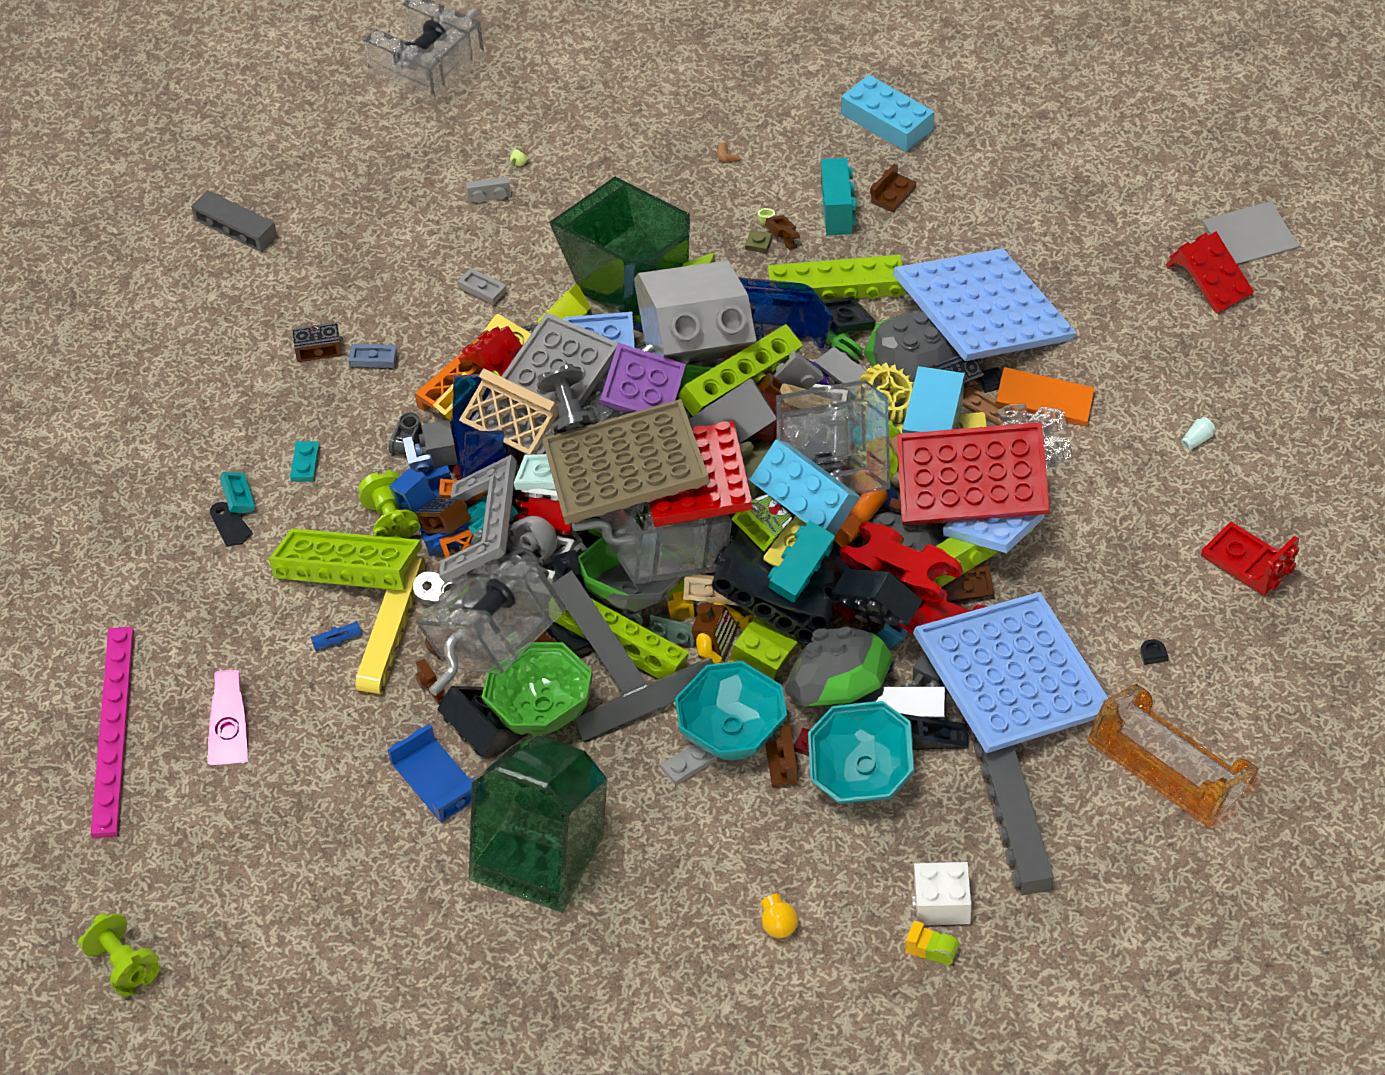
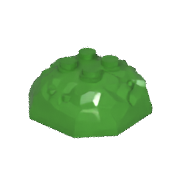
[482,642,593,738]

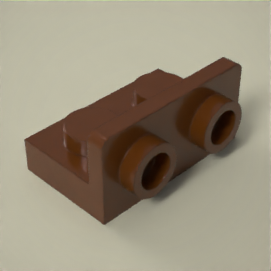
[870,164,916,213]
[942,563,994,602]
[765,725,797,787]

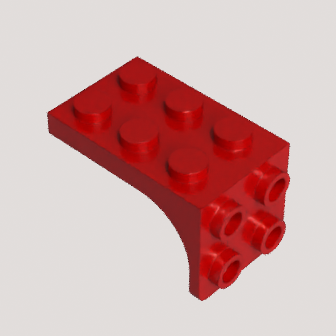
[1165,231,1254,314]
[458,326,523,377]
[1201,521,1299,596]

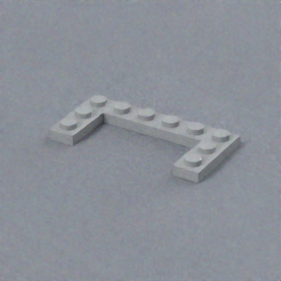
[439,455,517,583]

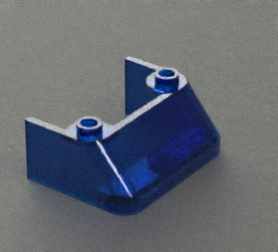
[738,277,834,348]
[451,374,506,479]

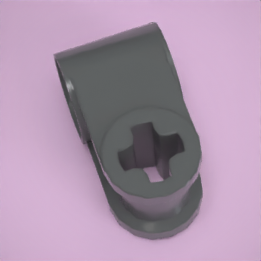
[389,412,423,454]

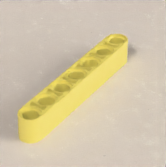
[355,556,426,694]

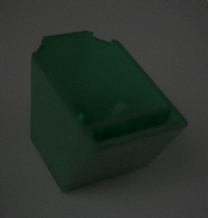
[549,176,691,316]
[469,735,608,913]

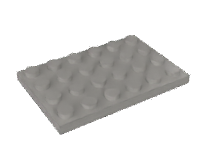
[471,312,618,455]

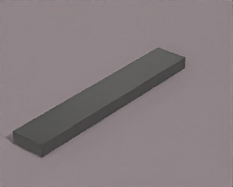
[551,571,647,694]
[574,657,714,741]

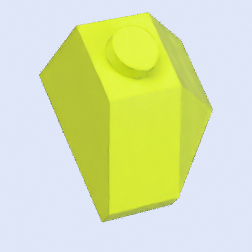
[537,283,591,323]

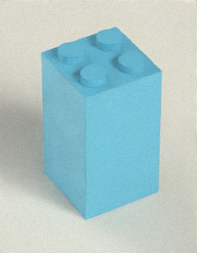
[902,366,965,433]

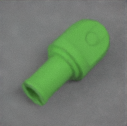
[818,327,863,361]

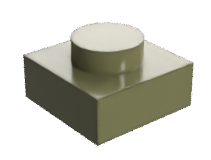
[745,230,772,253]

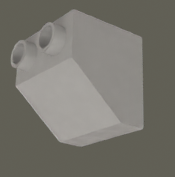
[634,260,756,364]

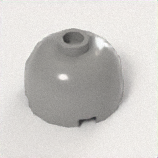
[510,516,557,563]

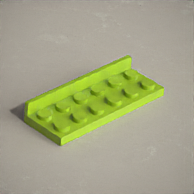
[768,255,906,306]
[269,528,422,591]

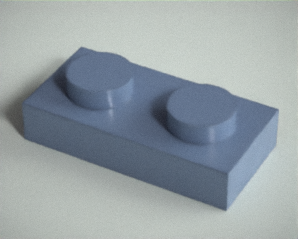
[348,344,397,368]

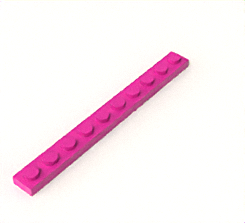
[91,627,134,838]

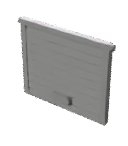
[1202,201,1301,265]

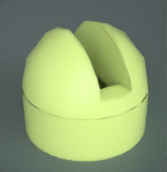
[510,149,529,167]
[758,208,775,227]

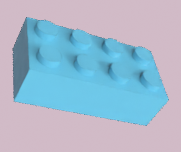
[841,74,934,152]
[750,440,860,535]

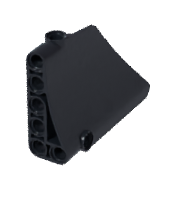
[712,515,857,645]

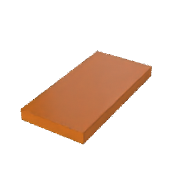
[995,367,1095,426]

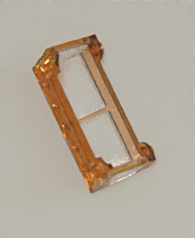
[1086,683,1259,827]

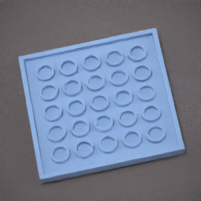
[893,249,1077,361]
[913,592,1115,753]

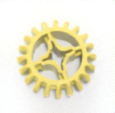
[856,363,914,423]

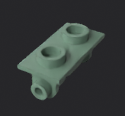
[648,613,695,648]

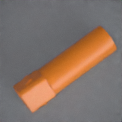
[834,484,888,547]

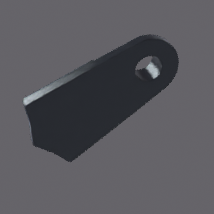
[210,502,252,547]

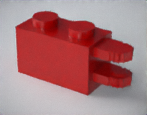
[515,496,573,535]

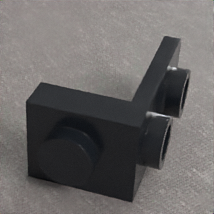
[552,550,586,580]

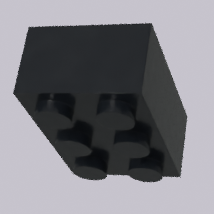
[832,569,922,626]

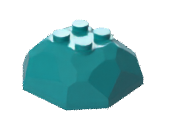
[675,661,787,761]
[808,701,915,804]

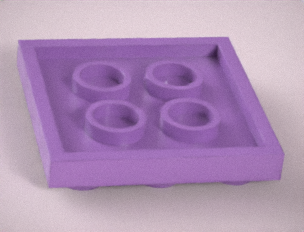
[599,343,686,414]

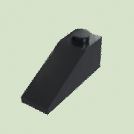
[900,713,969,750]

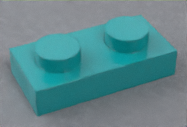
[290,441,320,482]
[220,472,255,513]

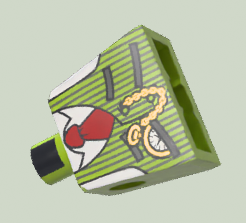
[732,494,792,551]

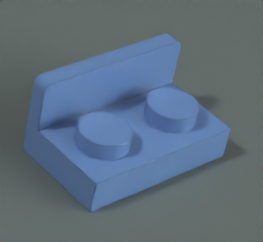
[403,436,436,473]

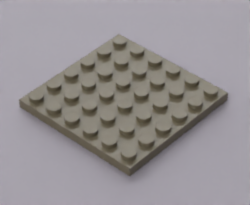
[542,399,710,525]

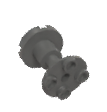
[537,364,598,435]

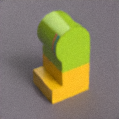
[667,578,694,620]
[905,921,960,965]

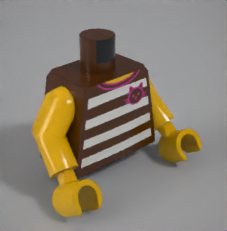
[691,602,756,664]

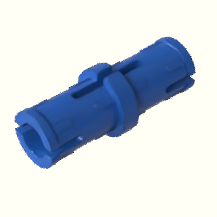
[310,621,362,651]

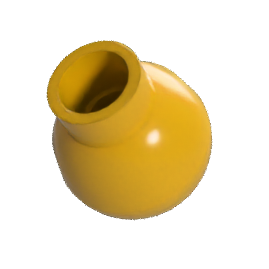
[760,893,798,938]

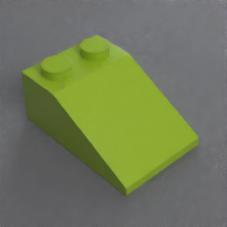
[729,617,800,680]

